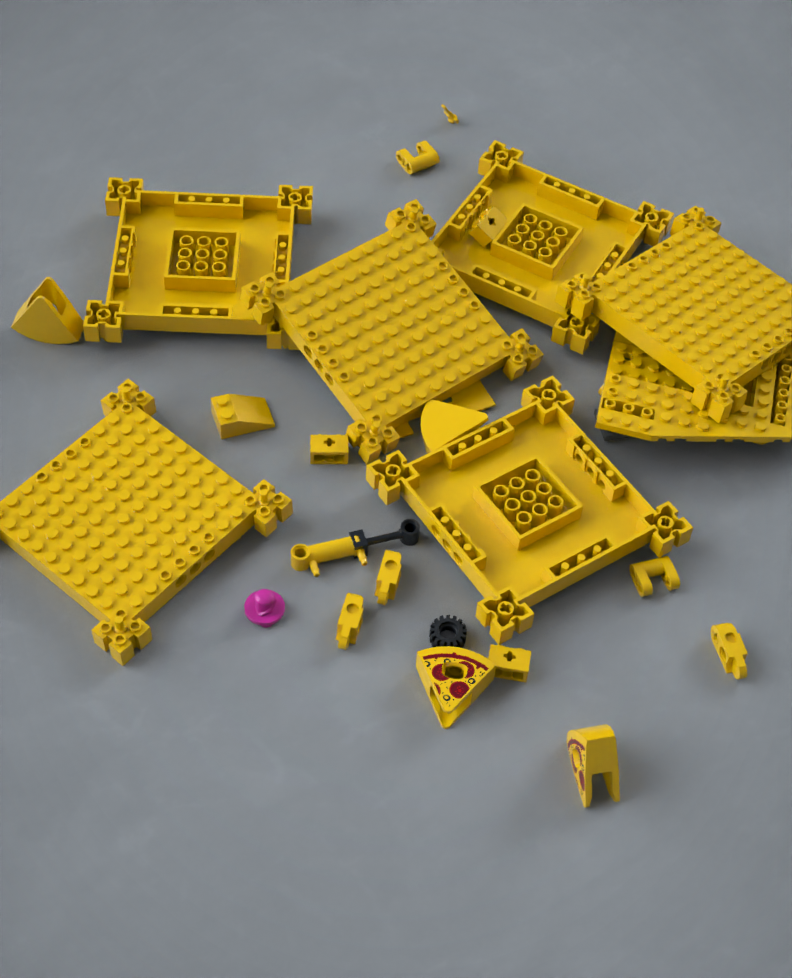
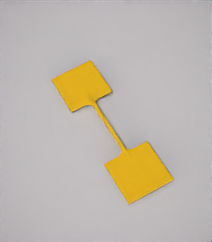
[394,380,496,438]

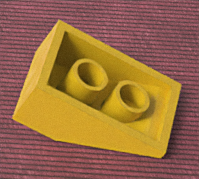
[211,394,275,439]

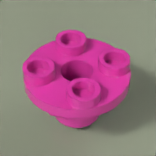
[244,589,285,628]

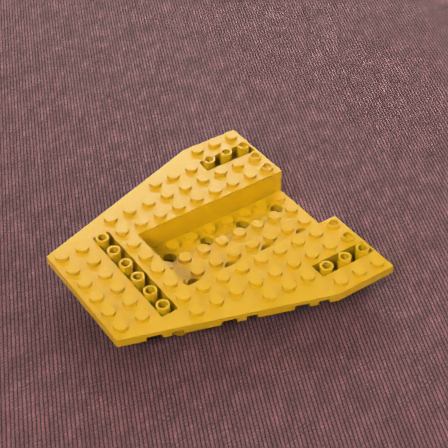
[595,330,792,445]

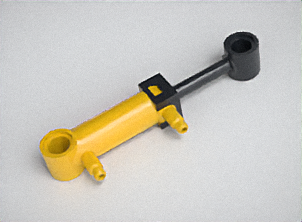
[291,519,420,577]

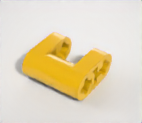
[396,140,440,174]
[629,556,680,597]

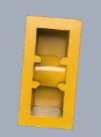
[469,206,508,247]
[310,434,348,464]
[488,644,531,683]

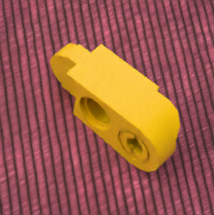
[374,550,402,605]
[336,592,363,650]
[711,623,748,680]

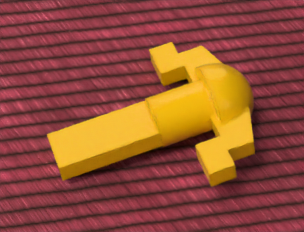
[441,104,459,124]

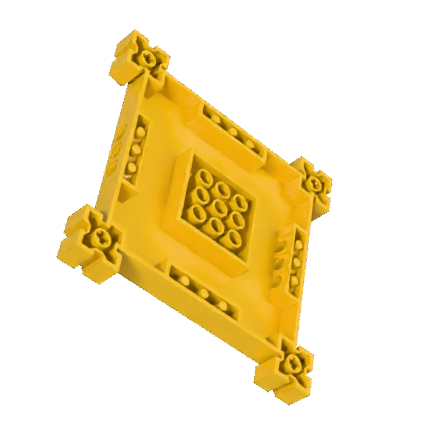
[431,140,674,355]
[83,177,313,350]
[240,199,544,465]
[555,205,792,423]
[366,375,693,645]
[0,379,293,666]

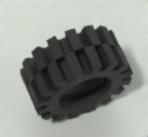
[429,615,467,648]

